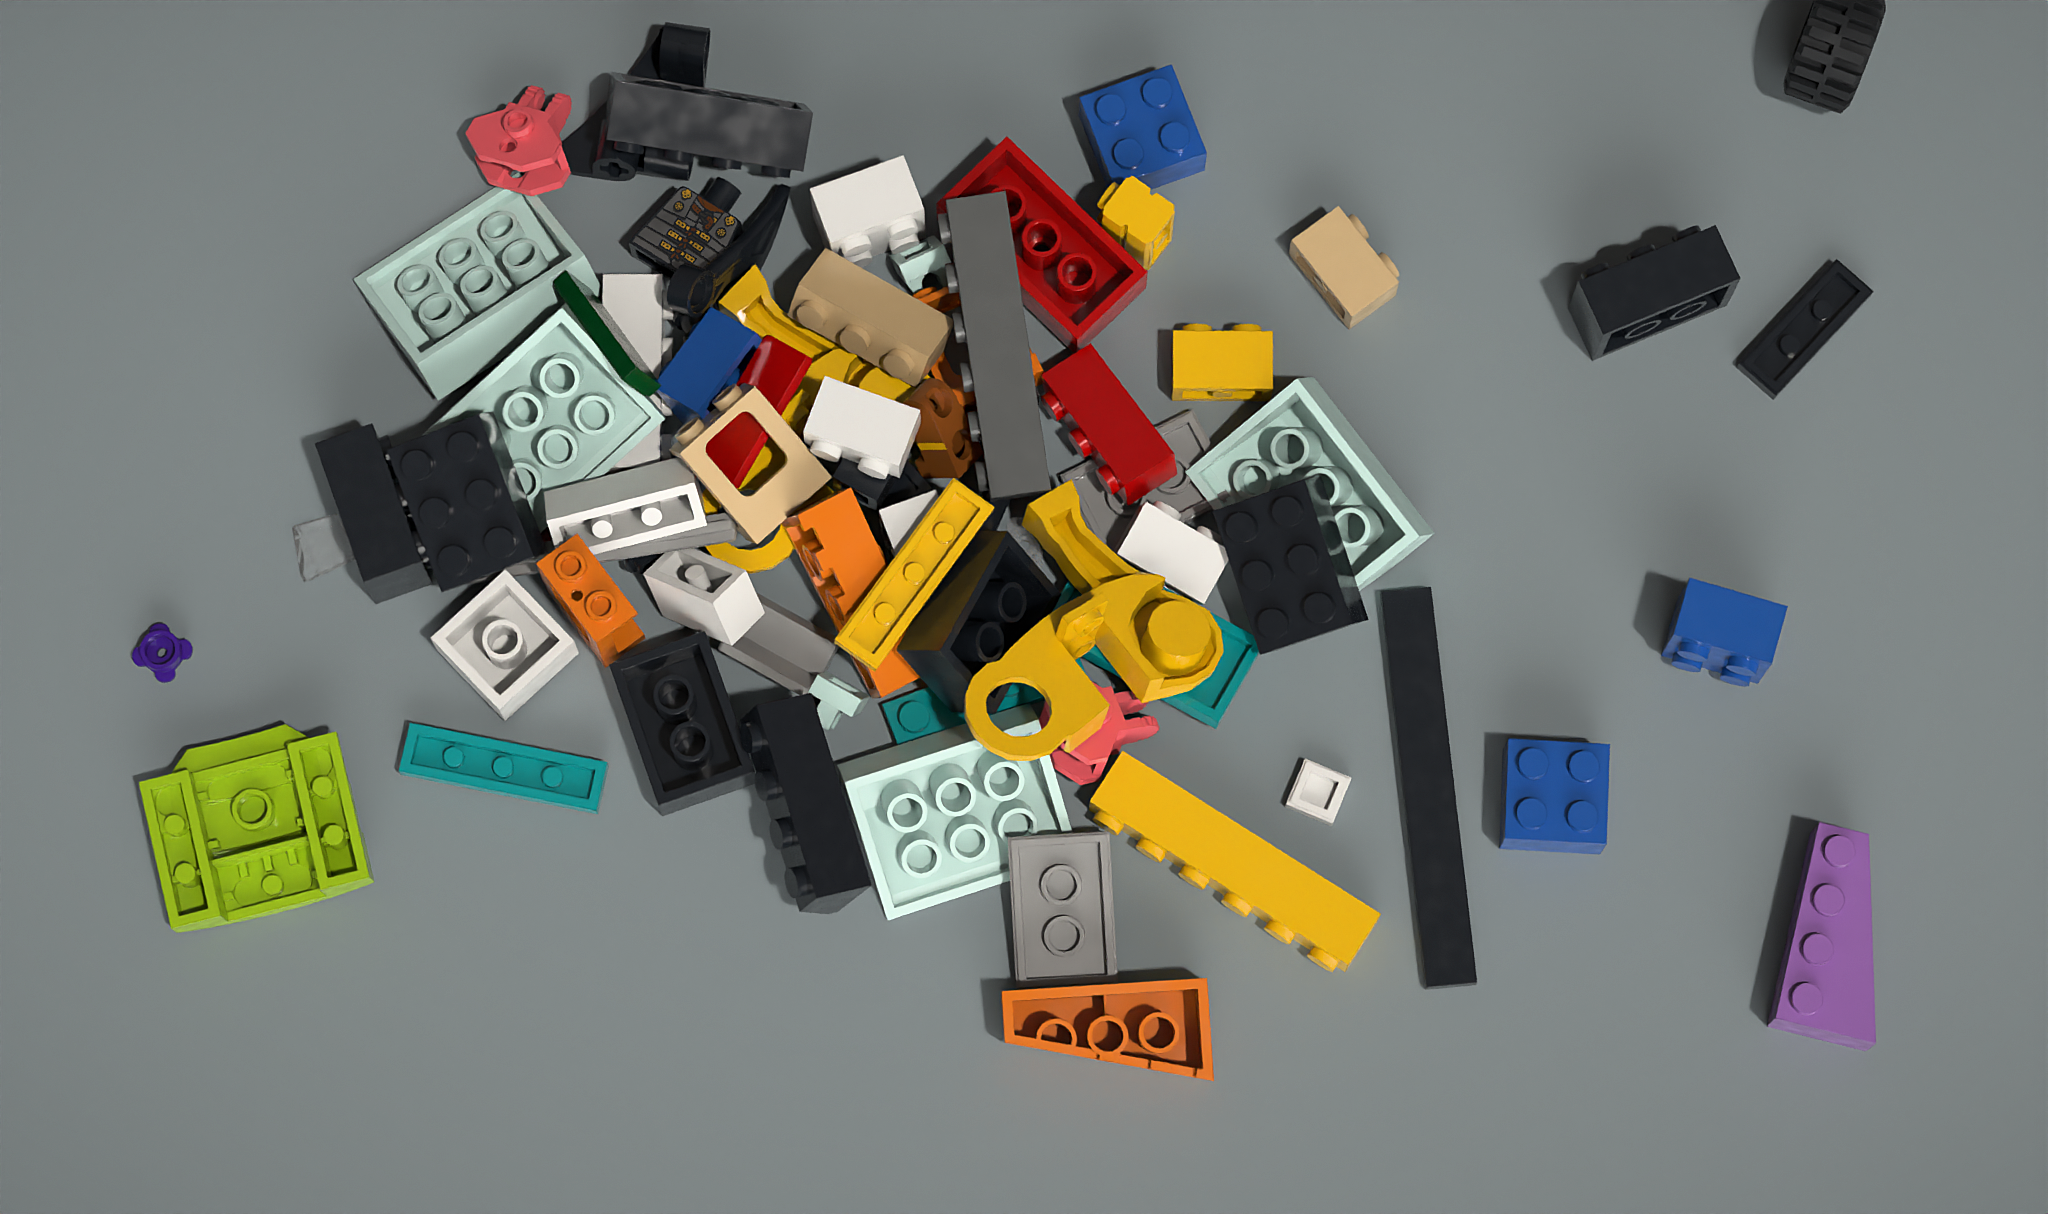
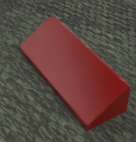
[706,335,813,489]

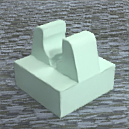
[889,235,951,294]
[808,672,870,731]

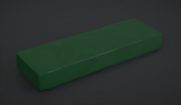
[553,270,662,397]

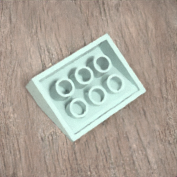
[353,172,603,401]
[422,303,666,533]
[1186,377,1435,591]
[837,703,1073,920]

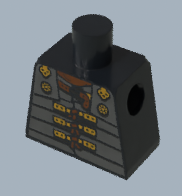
[629,177,743,280]

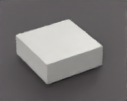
[1285,758,1351,826]

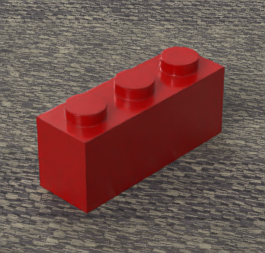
[1040,343,1177,506]

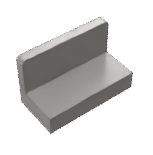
[718,592,839,695]

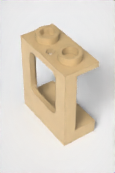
[669,383,832,544]

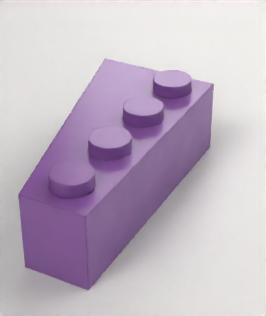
[1767,822,1876,1051]

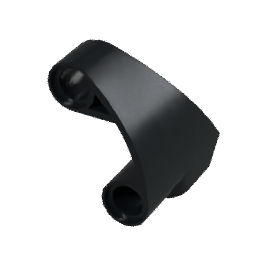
[562,22,711,181]

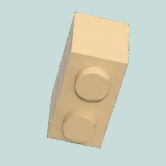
[1289,206,1399,330]

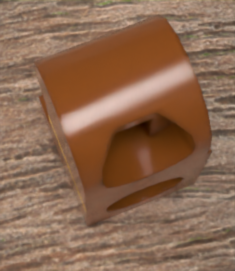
[902,378,983,479]

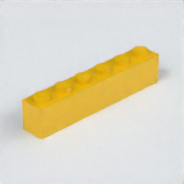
[1089,751,1381,972]

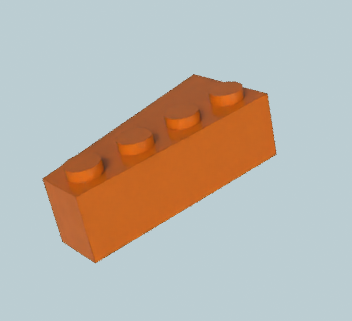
[782,487,920,699]
[1001,978,1214,1081]

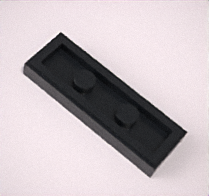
[1736,259,1874,400]

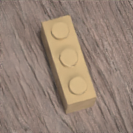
[787,248,954,388]

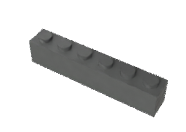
[937,191,1051,502]

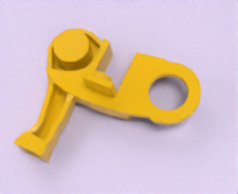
[702,264,930,574]
[964,479,1224,761]

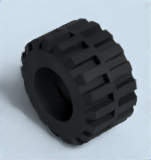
[1783,0,1886,114]

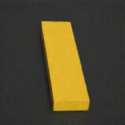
[834,478,994,672]

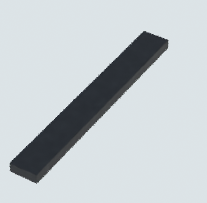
[1380,587,1477,990]

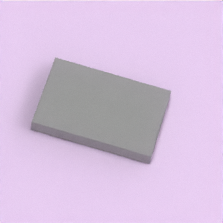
[1060,409,1230,551]
[1008,831,1118,990]

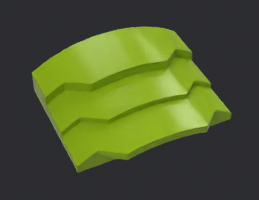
[139,724,375,933]

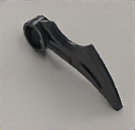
[667,184,791,318]

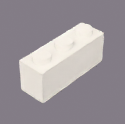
[544,457,707,555]

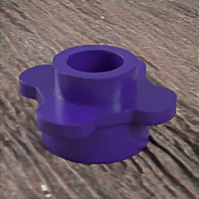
[132,623,193,683]

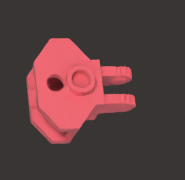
[465,85,572,196]
[1039,682,1160,785]

